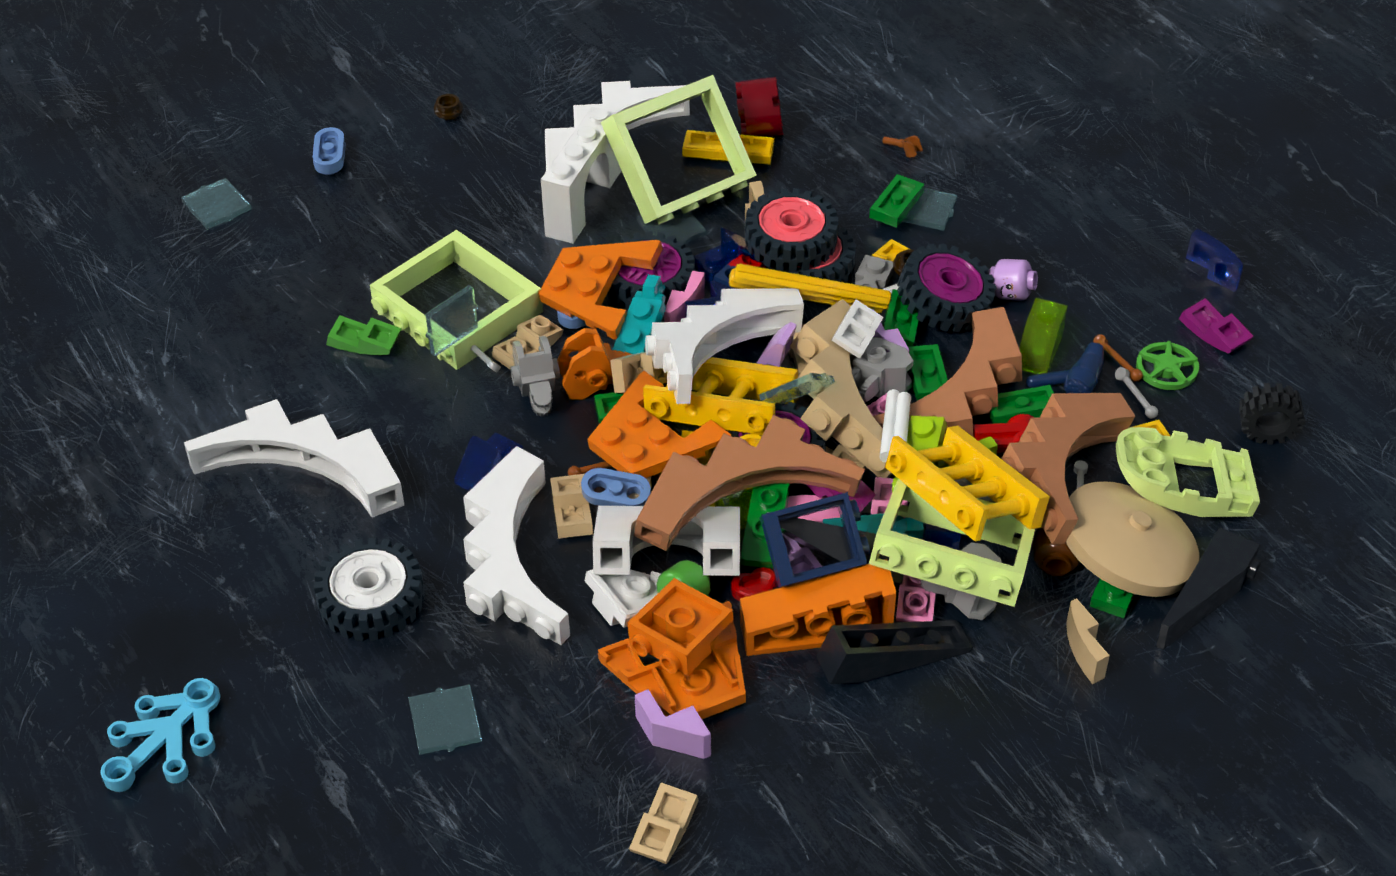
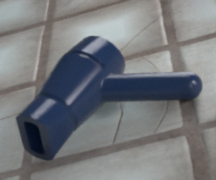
[1026,343,1105,393]

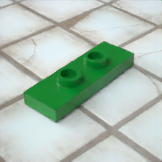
[740,483,791,569]

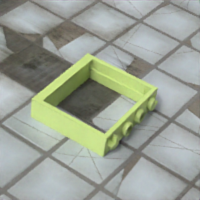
[600,75,757,224]
[370,230,543,370]
[869,479,1035,607]

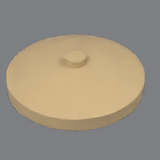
[1066,481,1199,597]

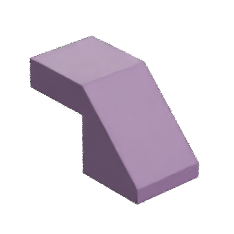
[635,689,711,759]

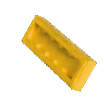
[682,130,774,165]

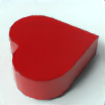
[731,567,777,601]

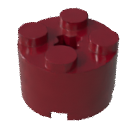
[735,77,784,137]

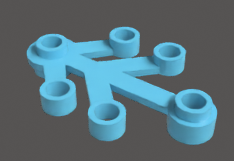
[101,678,220,792]

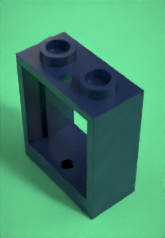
[760,492,871,588]

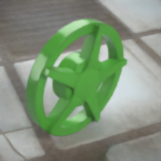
[1136,341,1199,390]

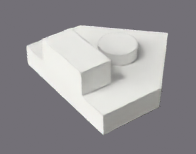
[584,569,661,628]

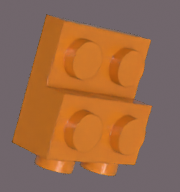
[627,578,734,676]

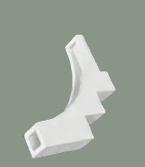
[545,81,690,171]
[645,288,804,404]
[184,399,404,517]
[463,446,570,645]

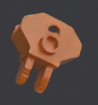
[557,328,631,400]

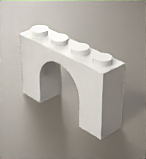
[541,107,622,244]
[593,506,740,576]

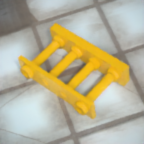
[643,357,798,435]
[885,426,1050,541]

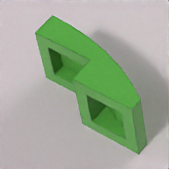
[326,315,401,355]

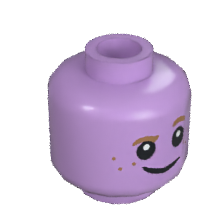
[989,259,1038,301]

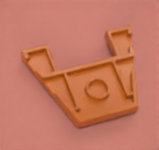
[538,240,663,340]
[587,371,732,478]
[598,601,746,719]

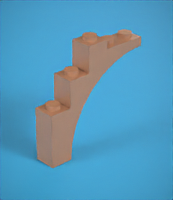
[873,307,1022,441]
[1001,393,1135,545]
[634,415,865,551]

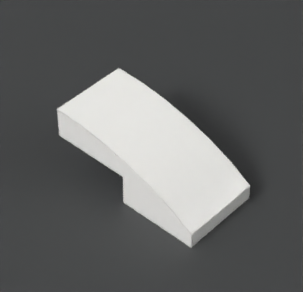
[832,299,884,359]

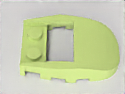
[1116,427,1260,517]

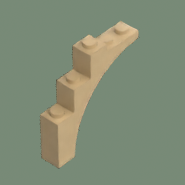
[789,299,892,478]

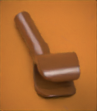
[883,135,923,158]

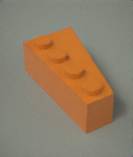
[740,559,896,656]

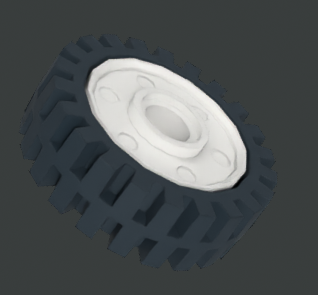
[314,538,425,641]

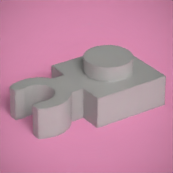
[855,255,894,289]

